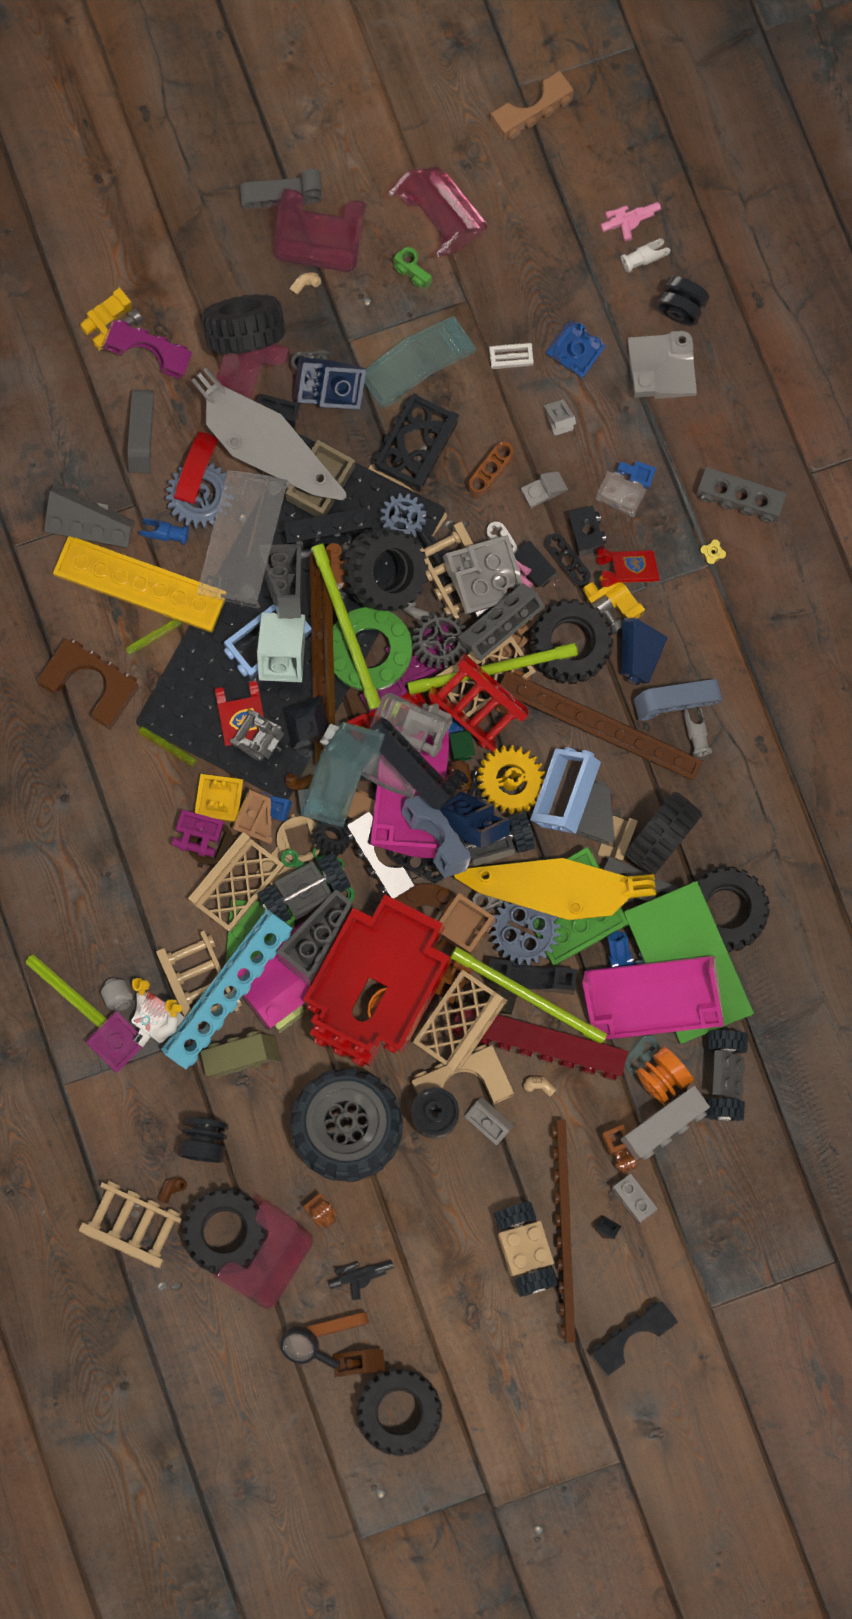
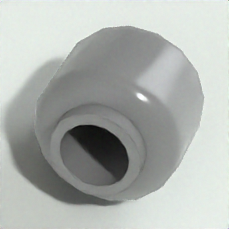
[101,978,133,1012]

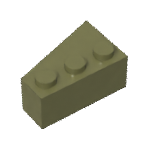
[200,1031,281,1078]

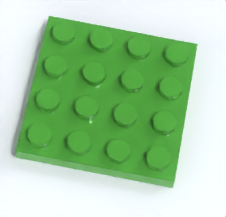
[535,847,629,966]

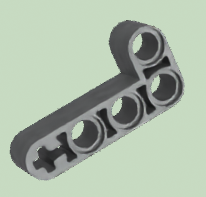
[240,169,323,209]
[128,390,154,473]

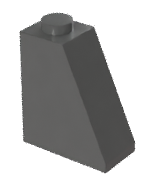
[575,781,615,847]

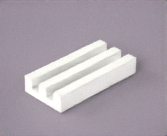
[489,343,533,369]

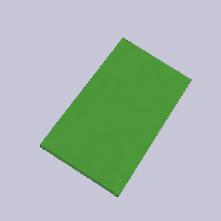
[624,881,754,1044]

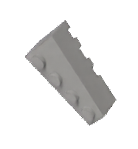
[621,1086,710,1161]

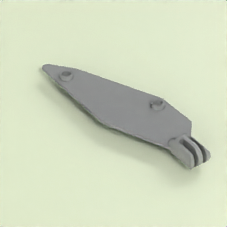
[191,367,347,500]

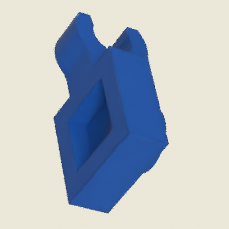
[616,461,656,489]

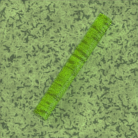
[125,619,184,656]
[138,726,197,767]

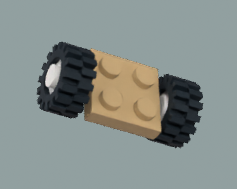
[494,1202,558,1297]

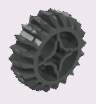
[411,612,467,670]

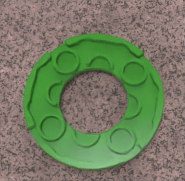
[333,607,412,691]

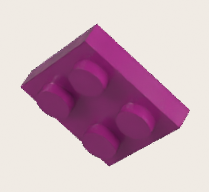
[85,1011,142,1073]

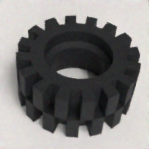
[311,814,351,857]

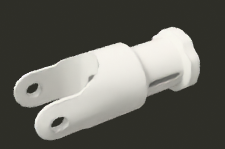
[621,239,670,272]

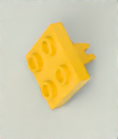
[195,774,244,823]

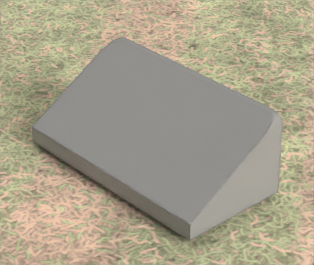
[464,1097,514,1146]

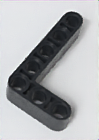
[366,718,470,810]

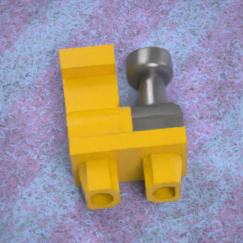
[80,287,144,351]
[583,575,645,635]

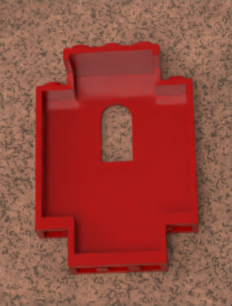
[303,895,452,1067]

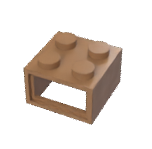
[439,893,496,956]

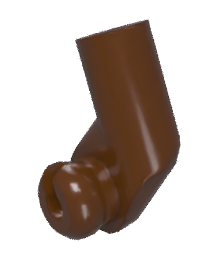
[285,773,316,791]
[158,1177,187,1204]

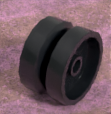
[656,276,710,326]
[410,1087,460,1139]

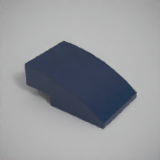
[293,357,366,409]
[440,792,510,848]

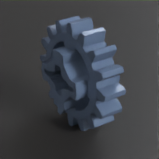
[380,493,426,538]

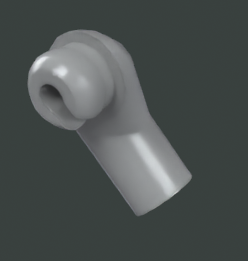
[403,602,432,621]

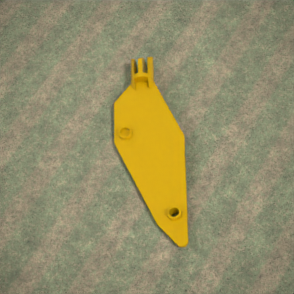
[454,858,656,920]

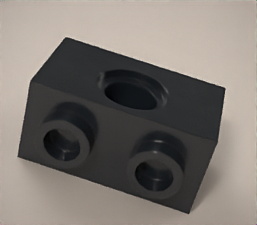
[567,505,607,557]

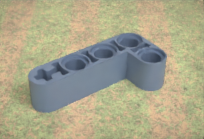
[633,679,723,721]

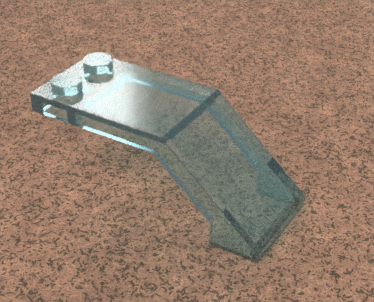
[364,316,477,409]
[301,722,385,827]

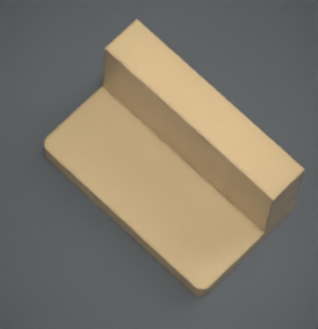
[598,816,638,862]

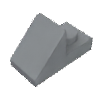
[544,399,576,435]
[521,471,568,509]

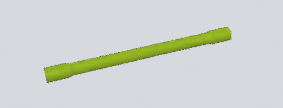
[311,544,382,710]
[408,643,578,695]
[450,946,607,1044]

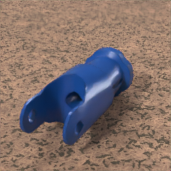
[139,518,189,545]

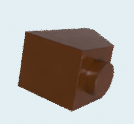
[333,1349,385,1377]

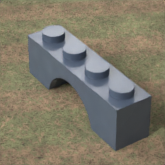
[401,795,472,878]

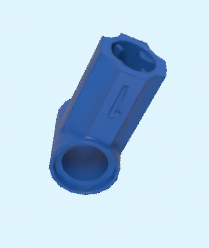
[607,931,634,968]

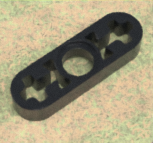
[545,534,591,588]
[388,850,444,884]

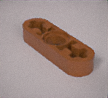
[306,1312,369,1339]

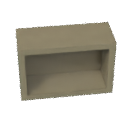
[286,440,355,517]

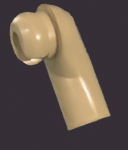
[290,272,321,294]
[523,1076,557,1097]

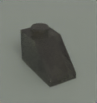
[464,982,517,1015]

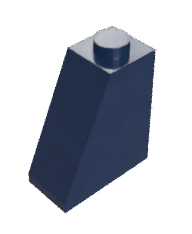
[621,618,668,685]

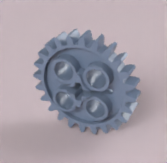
[490,901,561,965]

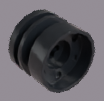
[178,1116,229,1163]

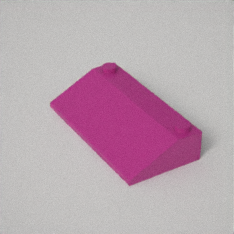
[371,726,450,859]
[237,919,310,1030]
[583,956,724,1040]

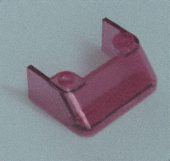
[388,167,487,257]

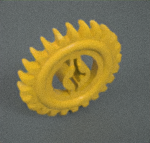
[476,745,546,815]

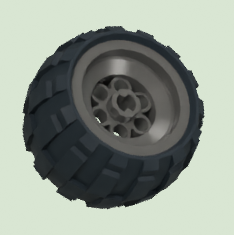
[290,1068,403,1182]

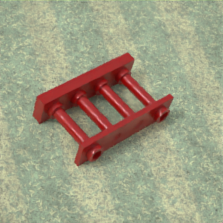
[429,653,528,752]

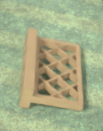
[435,635,536,717]
[188,832,285,933]
[413,970,508,1073]

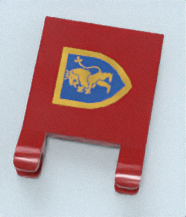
[596,549,660,587]
[215,681,264,746]

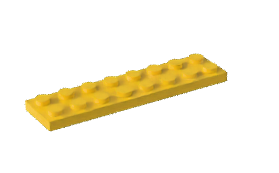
[53,536,228,633]

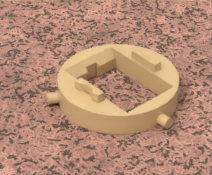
[277,814,321,863]

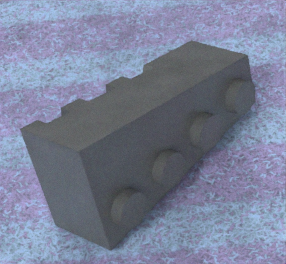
[44,484,135,548]
[259,544,303,619]
[277,890,353,986]

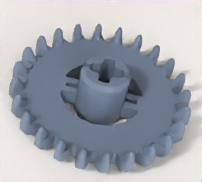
[165,463,235,529]

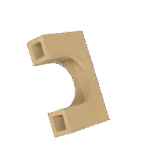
[412,1045,514,1118]

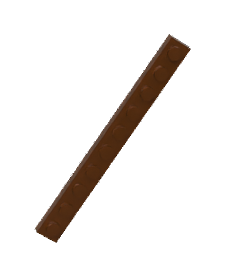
[310,549,335,766]
[501,671,703,780]
[552,1119,575,1344]

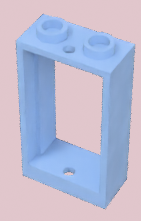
[224,604,312,679]
[530,747,601,834]

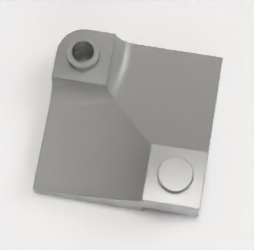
[628,331,697,399]
[442,535,522,615]

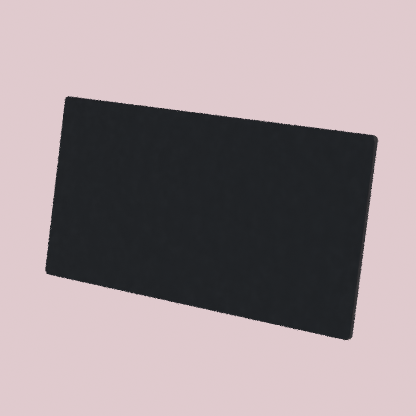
[137,434,445,800]

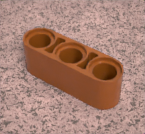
[469,442,514,498]

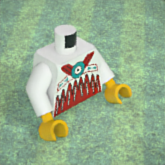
[132,978,185,1047]

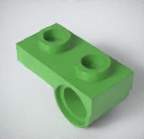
[394,247,432,290]

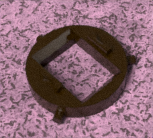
[188,823,238,868]

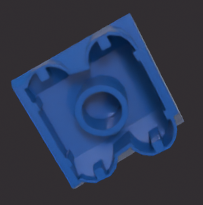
[546,321,606,378]

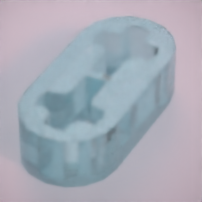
[625,1036,658,1074]

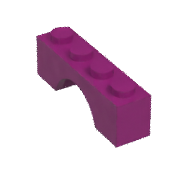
[102,320,192,380]

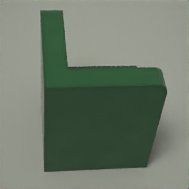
[449,731,476,762]

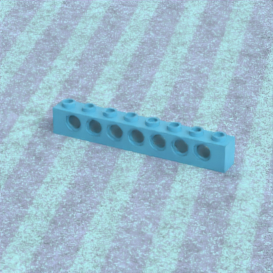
[161,909,292,1069]

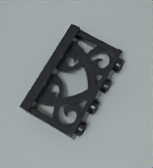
[373,393,459,493]

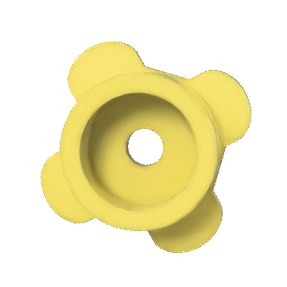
[701,540,726,564]

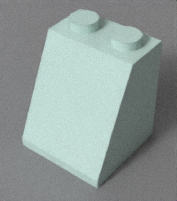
[257,613,306,682]

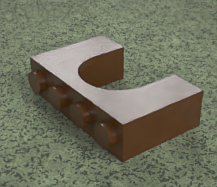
[37,638,139,730]

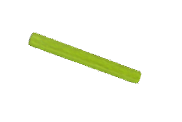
[26,954,107,1028]

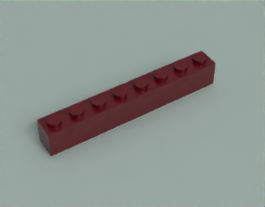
[452,1005,629,1081]

